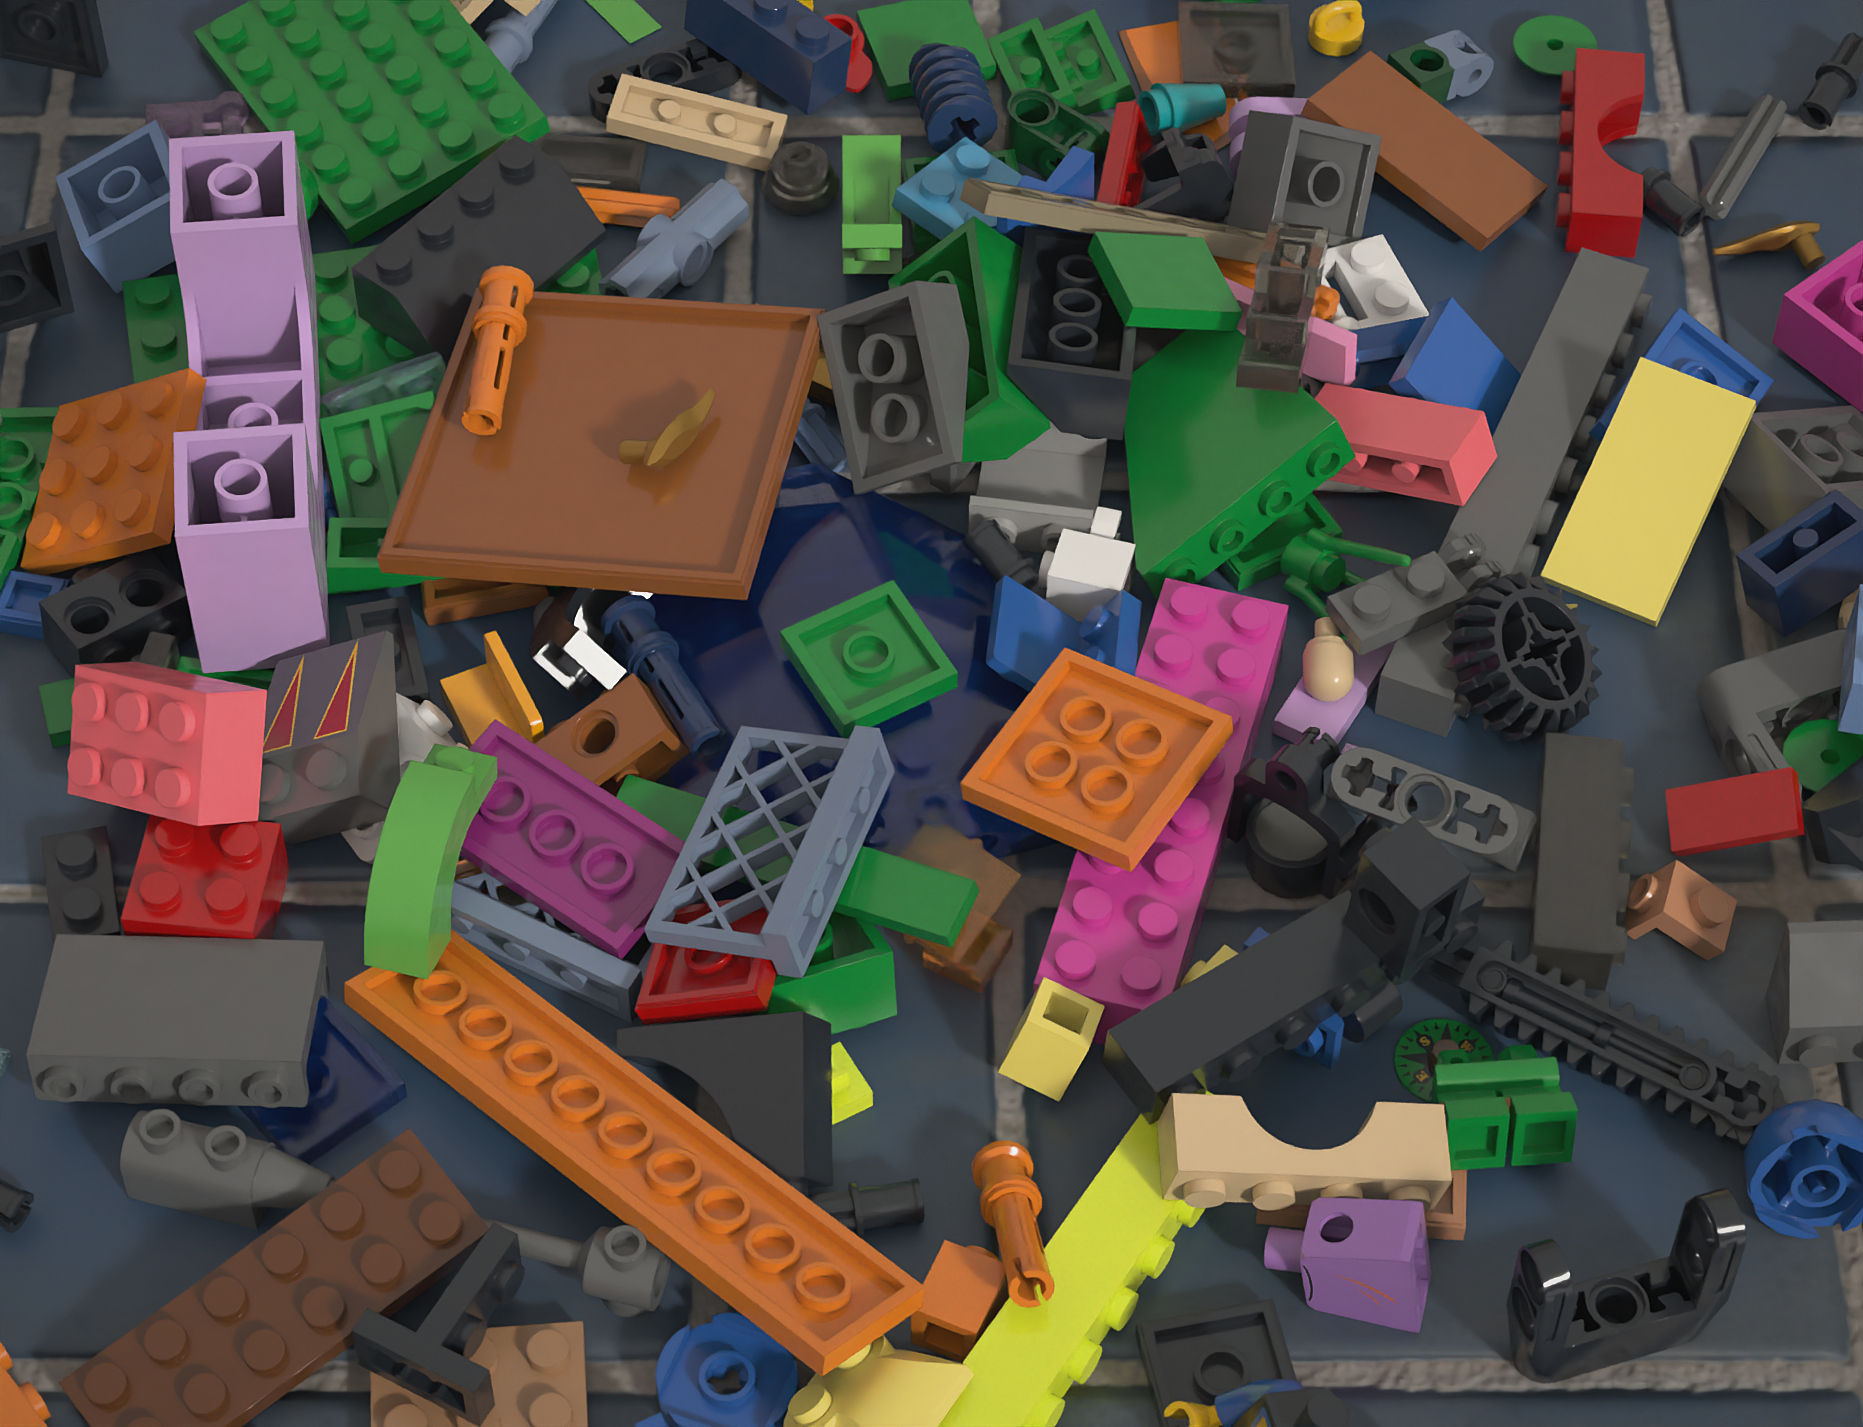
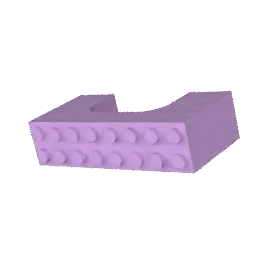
[169,131,330,673]

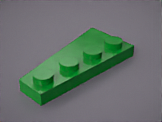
[0,407,59,591]

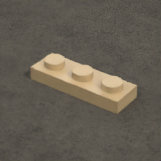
[606,74,788,173]

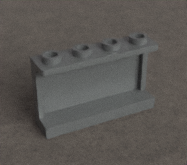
[26,934,330,1108]

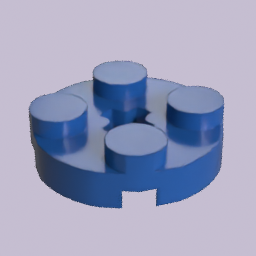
[655,1312,799,1427]

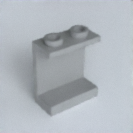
[968,421,1109,553]

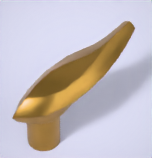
[1712,220,1826,270]
[619,388,716,468]

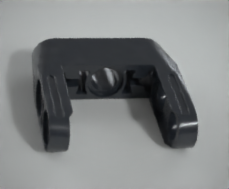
[1506,1188,1747,1384]

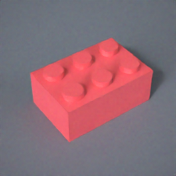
[67,662,267,826]

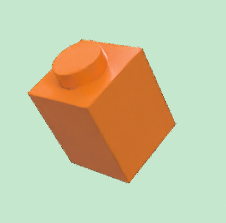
[911,1240,1009,1363]

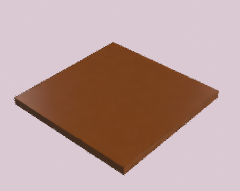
[377,288,826,600]

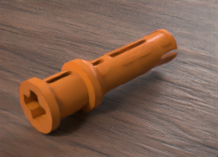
[462,265,534,436]
[972,1140,1054,1308]

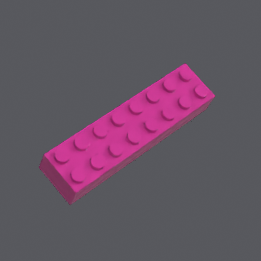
[1033,578,1289,1045]

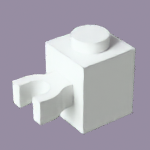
[1038,506,1136,622]

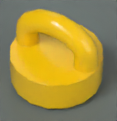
[1307,0,1364,57]

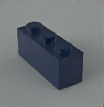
[684,0,852,115]

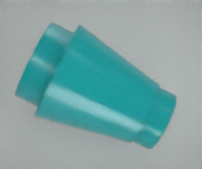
[1138,83,1226,139]

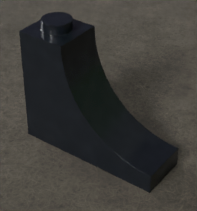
[617,1011,833,1198]

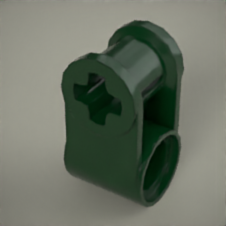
[1004,88,1110,179]

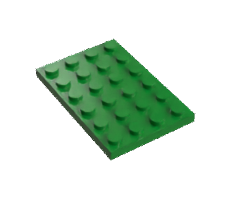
[193,0,551,244]

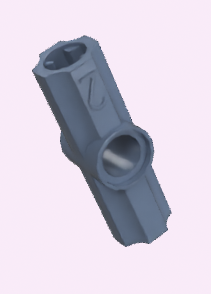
[599,178,749,299]

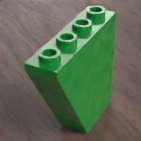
[1124,328,1356,603]

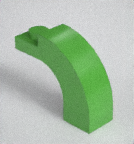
[842,135,902,274]
[364,743,497,980]

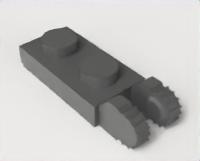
[1325,533,1508,656]

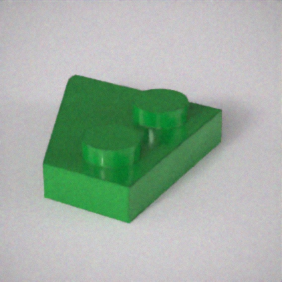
[319,390,437,518]

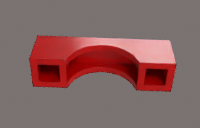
[1555,48,1645,258]

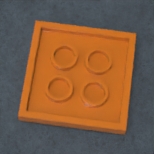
[20,368,207,576]
[960,648,1234,872]

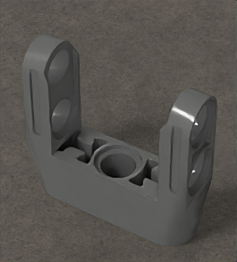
[1696,629,1846,828]
[1326,743,1538,874]

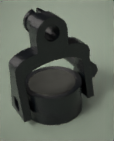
[1227,727,1418,900]

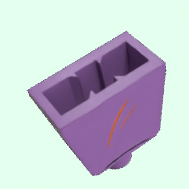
[1264,1197,1432,1333]

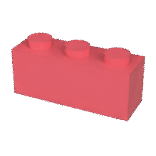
[1315,383,1497,506]

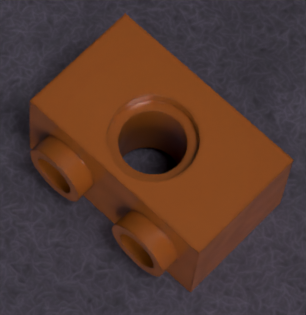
[535,673,691,797]

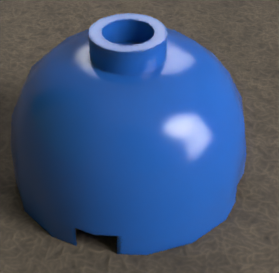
[1744,1099,1863,1239]

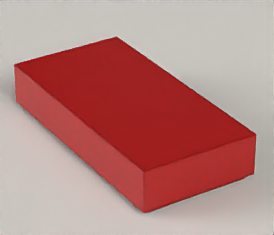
[1665,767,1805,857]

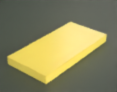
[1541,357,1756,627]

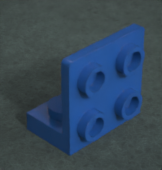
[986,576,1142,692]

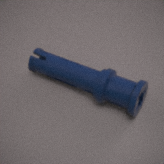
[600,595,729,762]

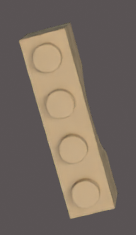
[1157,1093,1452,1212]

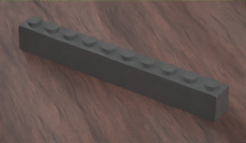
[1375,248,1654,738]

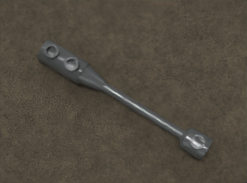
[120,1109,671,1317]

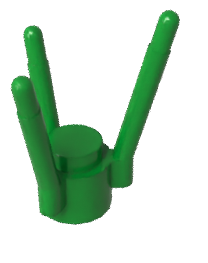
[1280,528,1411,640]

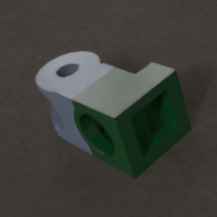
[1387,30,1494,104]

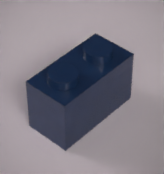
[1736,489,1863,637]

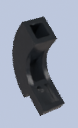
[529,586,653,700]

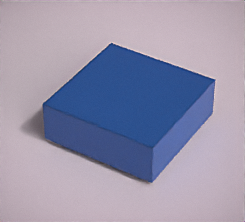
[0,570,71,640]

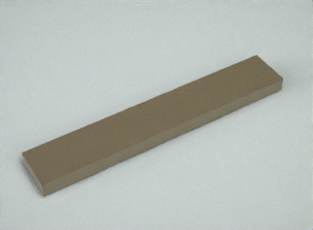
[960,178,1300,270]

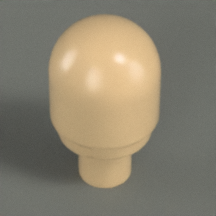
[1302,617,1354,702]

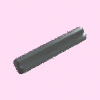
[1699,94,1787,221]

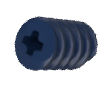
[908,43,997,154]

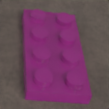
[460,719,703,960]

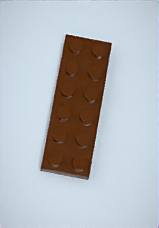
[59,1128,489,1427]

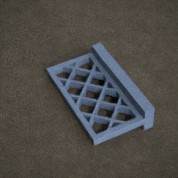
[644,725,895,978]
[451,869,704,1023]

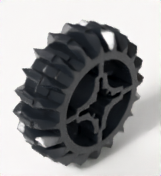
[1442,572,1602,745]

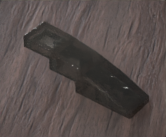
[1236,222,1330,393]

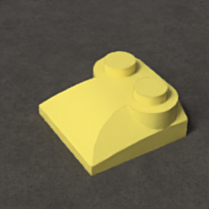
[784,1335,974,1427]

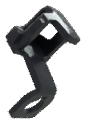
[1133,127,1234,223]

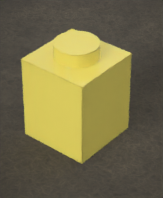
[998,977,1105,1101]

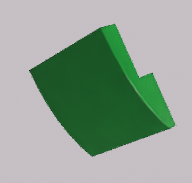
[987,8,1136,115]

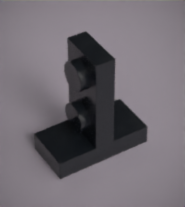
[351,1222,525,1427]

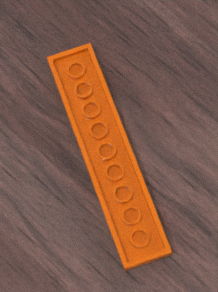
[344,929,925,1377]

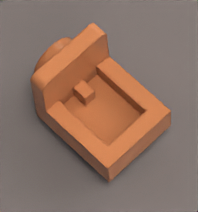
[1623,860,1737,961]

